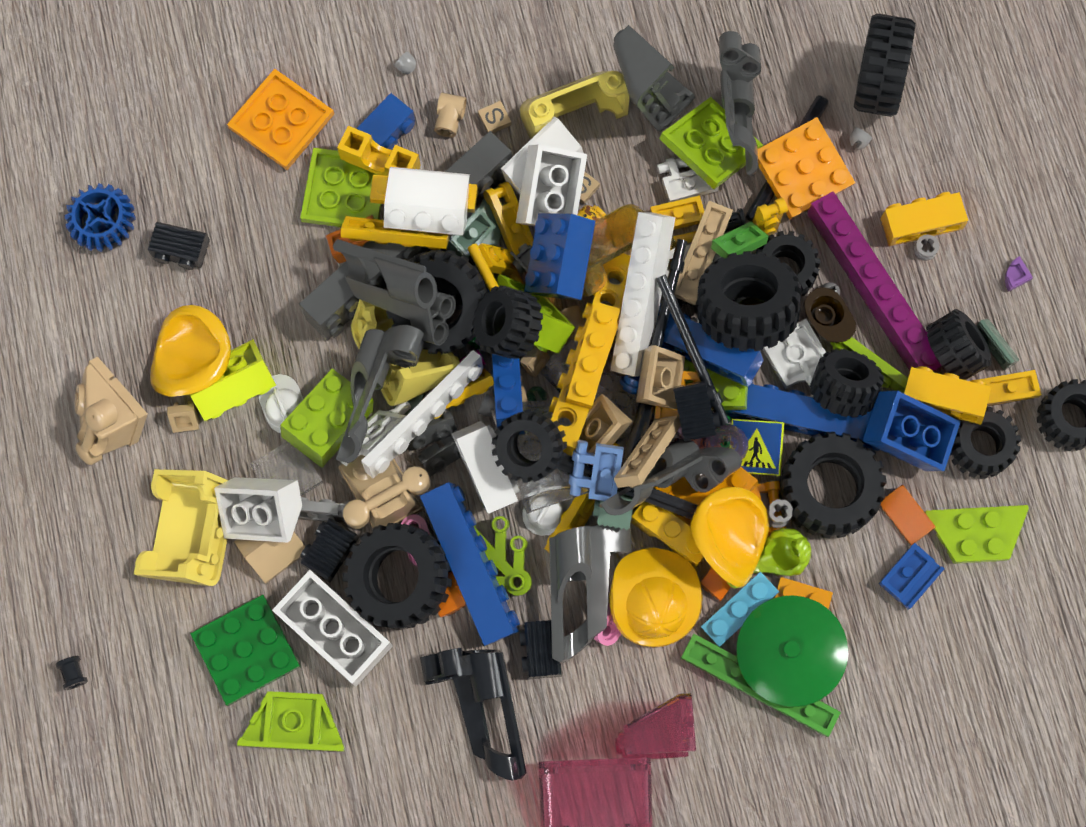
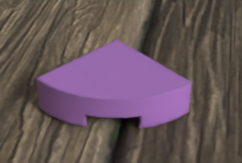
[1005,256,1033,292]

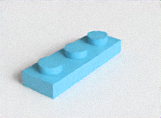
[701,572,779,647]

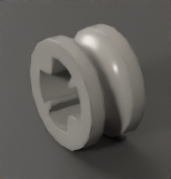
[914,234,939,261]

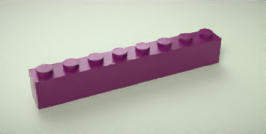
[807,191,943,373]

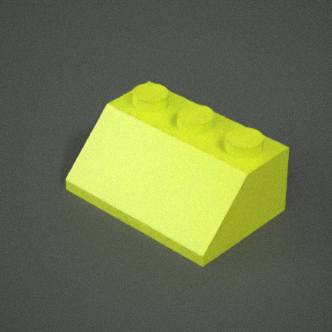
[190,339,276,421]

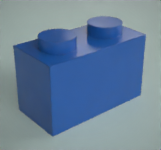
[357,93,415,150]

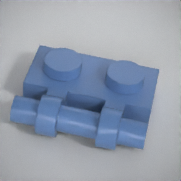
[568,440,624,501]

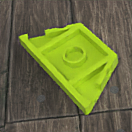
[925,505,1029,564]
[237,691,345,752]

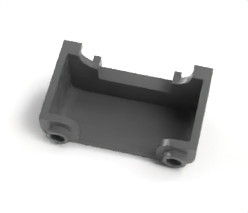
[613,25,696,131]

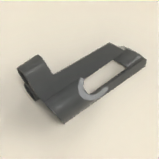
[719,31,761,176]
[333,239,456,345]
[336,325,424,463]
[599,439,742,516]
[549,525,632,663]

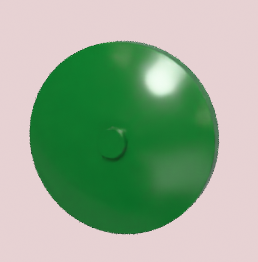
[737,595,848,707]

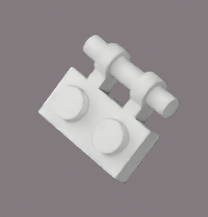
[657,157,719,202]

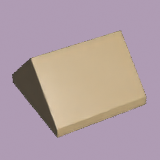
[636,345,685,409]
[579,394,633,465]
[234,532,305,584]

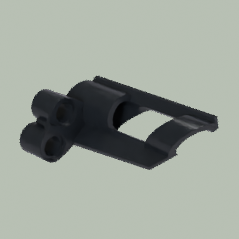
[420,648,527,781]

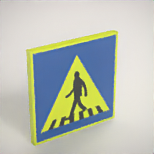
[730,419,784,476]

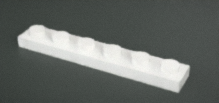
[361,350,484,478]

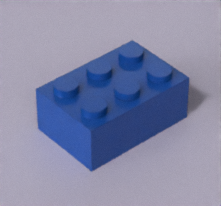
[524,213,596,300]
[862,391,961,471]

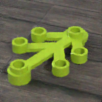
[474,516,532,596]

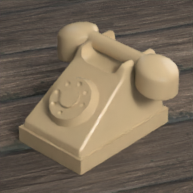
[75,357,148,465]
[338,455,430,529]

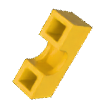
[337,126,421,176]
[630,502,704,569]

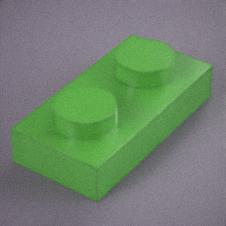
[711,222,769,259]

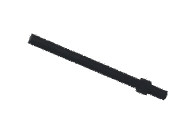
[651,239,687,347]
[656,274,730,426]

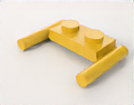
[467,243,524,291]

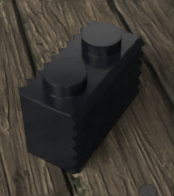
[148,222,210,270]
[673,380,721,442]
[300,518,359,583]
[519,620,562,679]

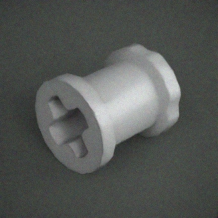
[767,499,793,529]

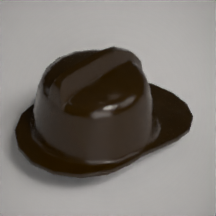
[804,287,856,343]

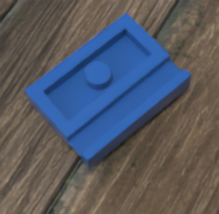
[878,543,945,610]

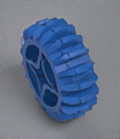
[64,183,136,252]

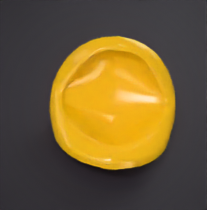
[150,305,231,397]
[691,487,769,588]
[609,547,703,647]

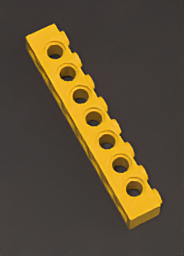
[549,249,631,456]

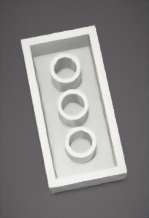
[272,570,393,687]

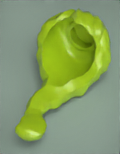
[726,527,811,588]

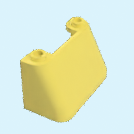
[520,71,630,140]
[351,300,460,406]
[134,469,228,586]

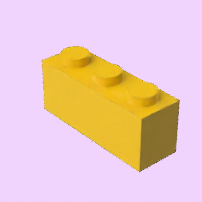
[880,192,969,247]
[904,366,992,425]

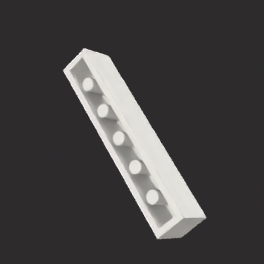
[610,212,676,377]

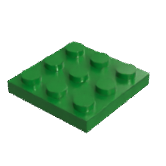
[190,595,301,706]

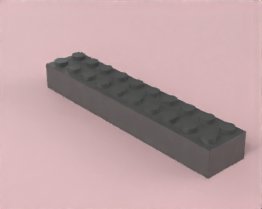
[299,131,512,341]

